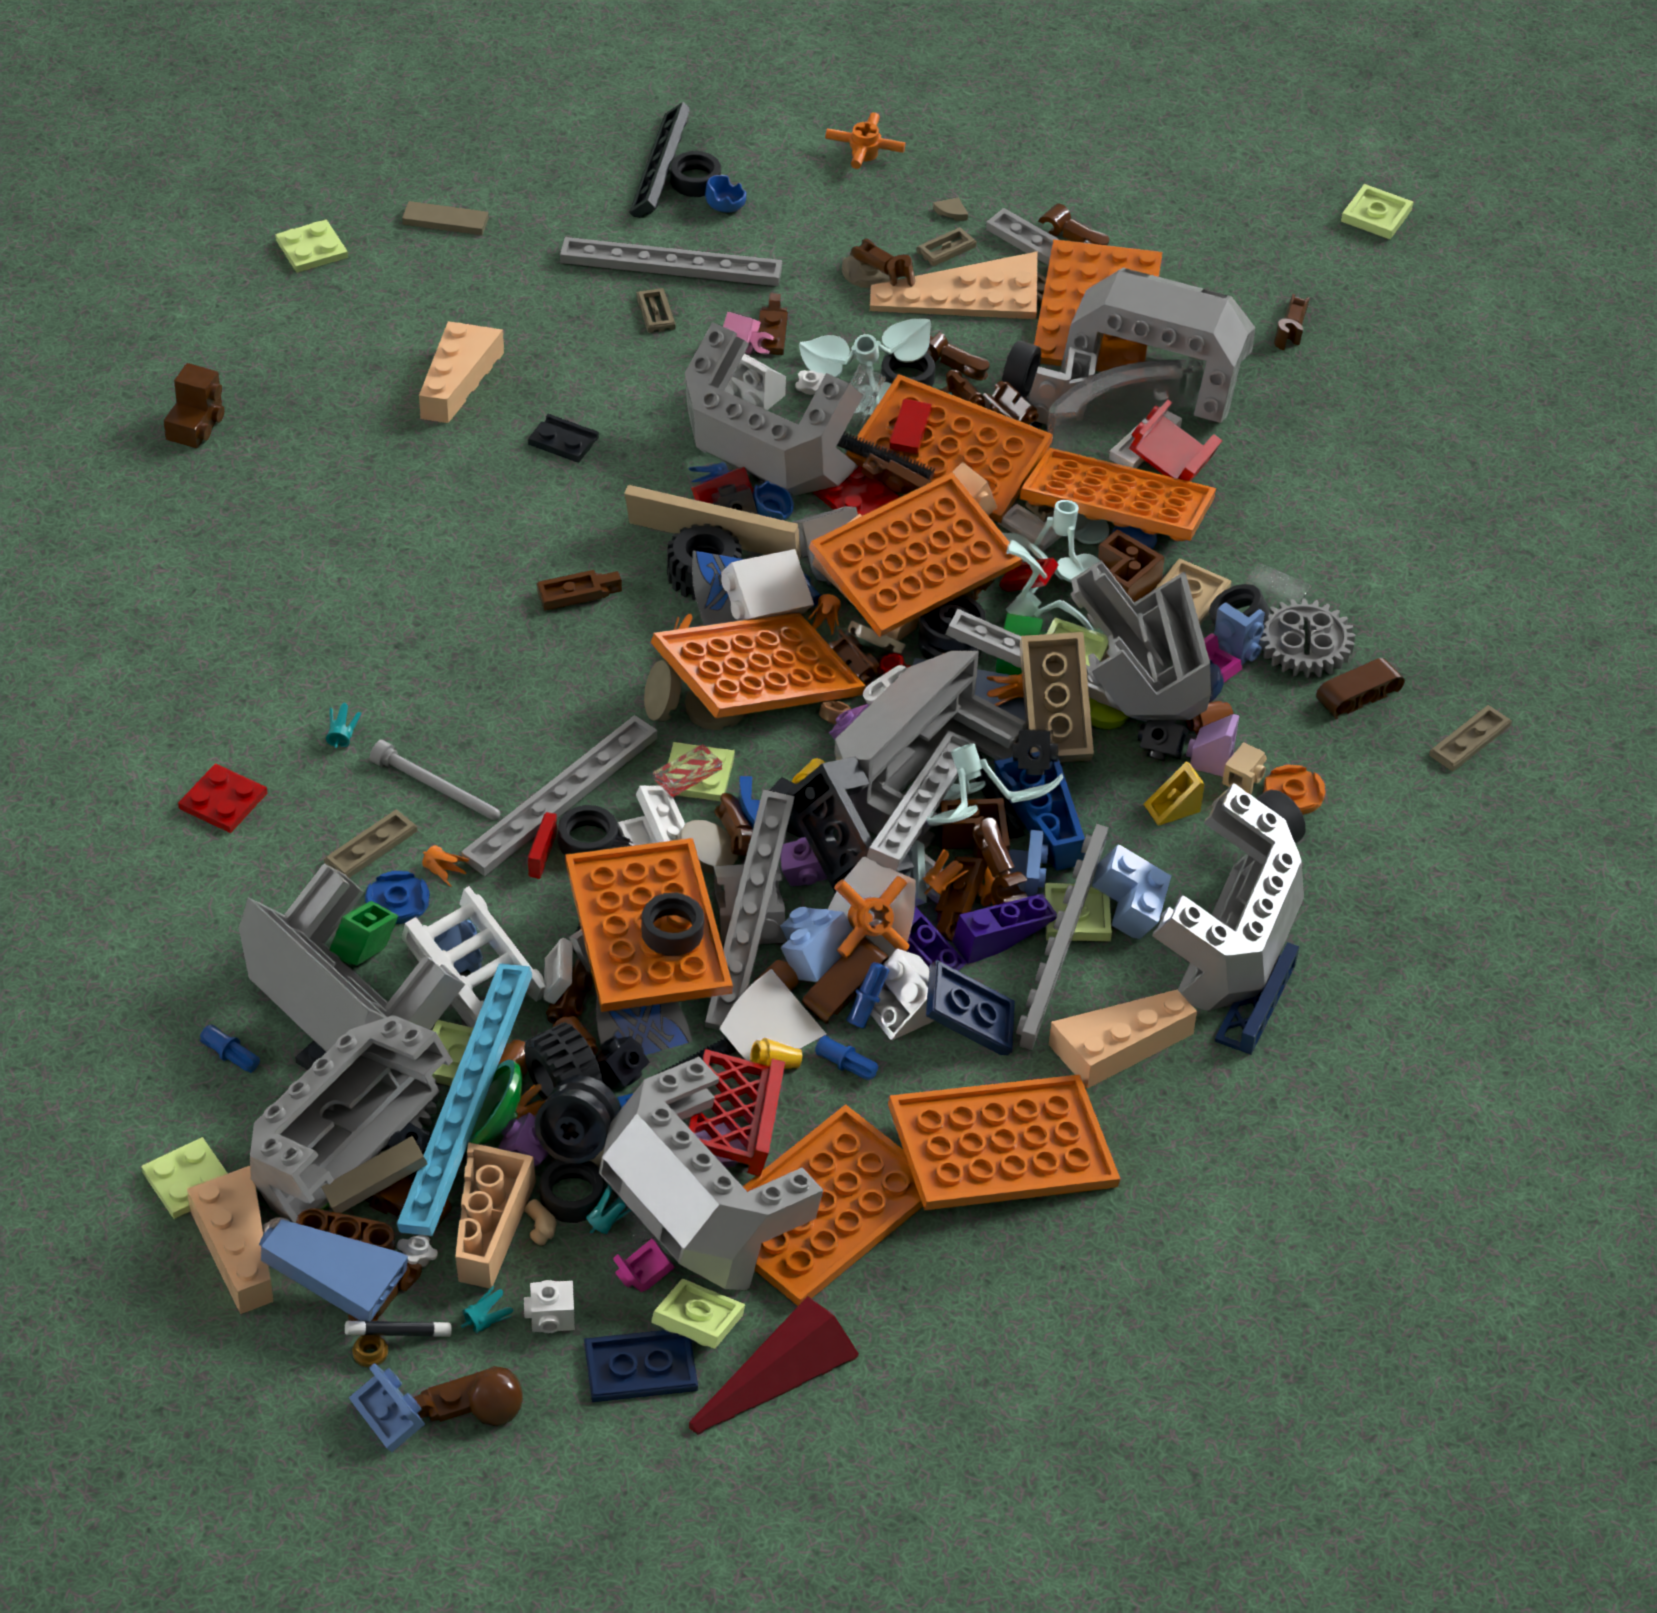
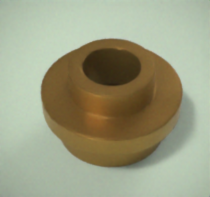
[352,1335,388,1367]

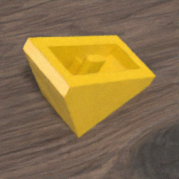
[1143,761,1205,826]

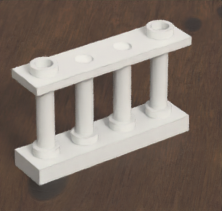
[401,886,546,1028]

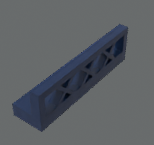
[1214,942,1300,1055]

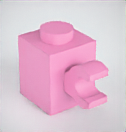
[723,312,774,355]

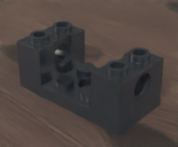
[785,756,914,893]

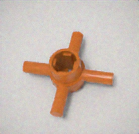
[825,112,906,169]
[834,876,910,958]

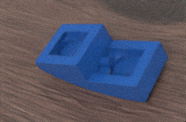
[739,776,760,828]

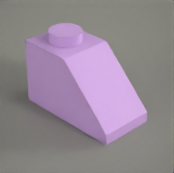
[1186,714,1239,777]

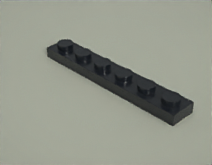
[629,102,690,218]

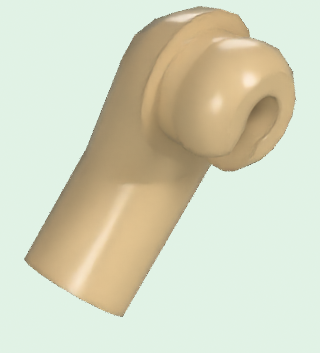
[525,1199,557,1246]

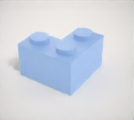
[1092,844,1171,939]
[780,907,852,982]

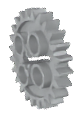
[1259,598,1355,678]

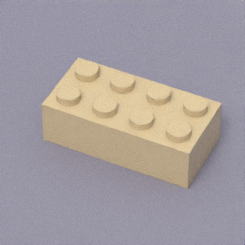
[1019,632,1094,762]

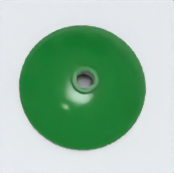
[465,1060,522,1151]

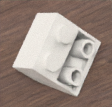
[724,354,786,410]
[856,949,934,1040]

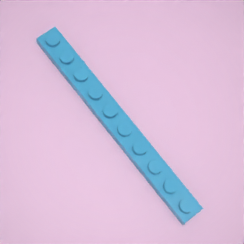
[397,964,532,1236]

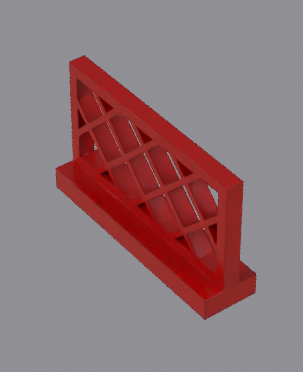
[688,1049,785,1177]

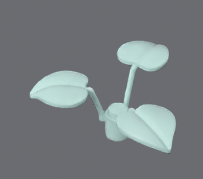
[799,319,931,415]
[1003,500,1109,582]
[1006,540,1094,631]
[926,743,1063,826]

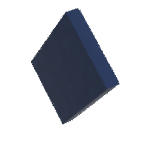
[926,960,1015,1056]
[584,1330,698,1402]

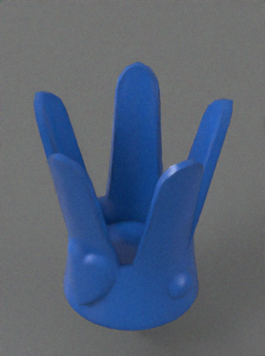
[689,462,733,484]

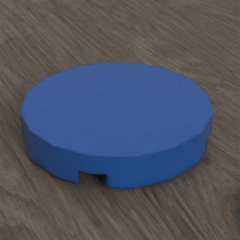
[365,871,430,924]

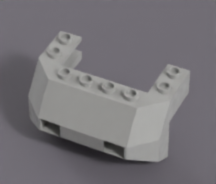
[1060,268,1255,423]
[685,322,863,495]
[1071,560,1211,720]
[835,651,1026,850]
[1152,783,1304,1011]
[239,864,465,1052]
[250,1015,453,1223]
[599,1057,823,1290]

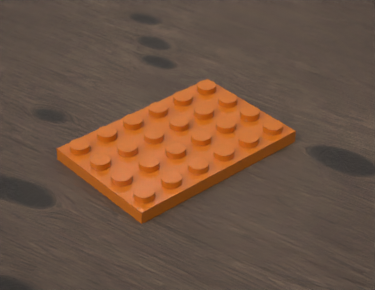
[1034,239,1163,377]
[845,374,1053,523]
[1020,447,1216,541]
[809,472,1023,637]
[650,612,866,718]
[565,838,733,1012]
[888,1075,1121,1210]
[742,1104,923,1306]

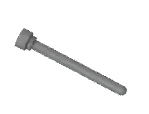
[369,740,500,820]

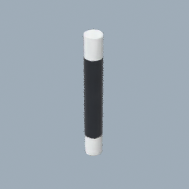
[345,1321,452,1337]

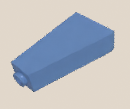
[259,1219,408,1321]

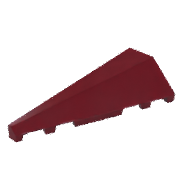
[689,1296,859,1435]

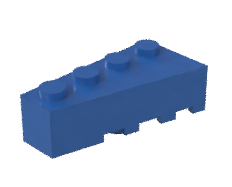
[994,751,1085,871]

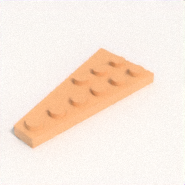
[870,251,1038,319]

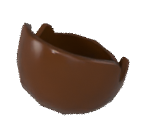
[468,1366,523,1426]

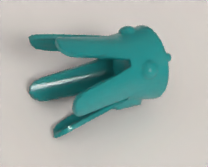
[326,703,361,748]
[586,1185,632,1234]
[461,1285,514,1334]

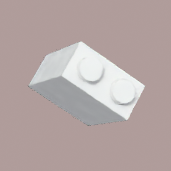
[721,549,814,621]

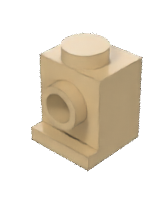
[1222,742,1267,795]

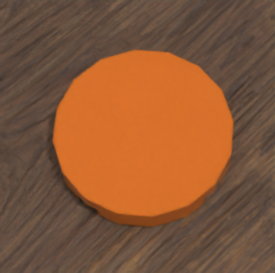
[1263,765,1325,815]

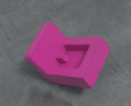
[1204,633,1242,682]
[613,1238,675,1292]

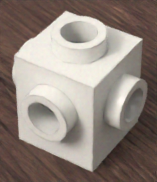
[524,1280,575,1333]

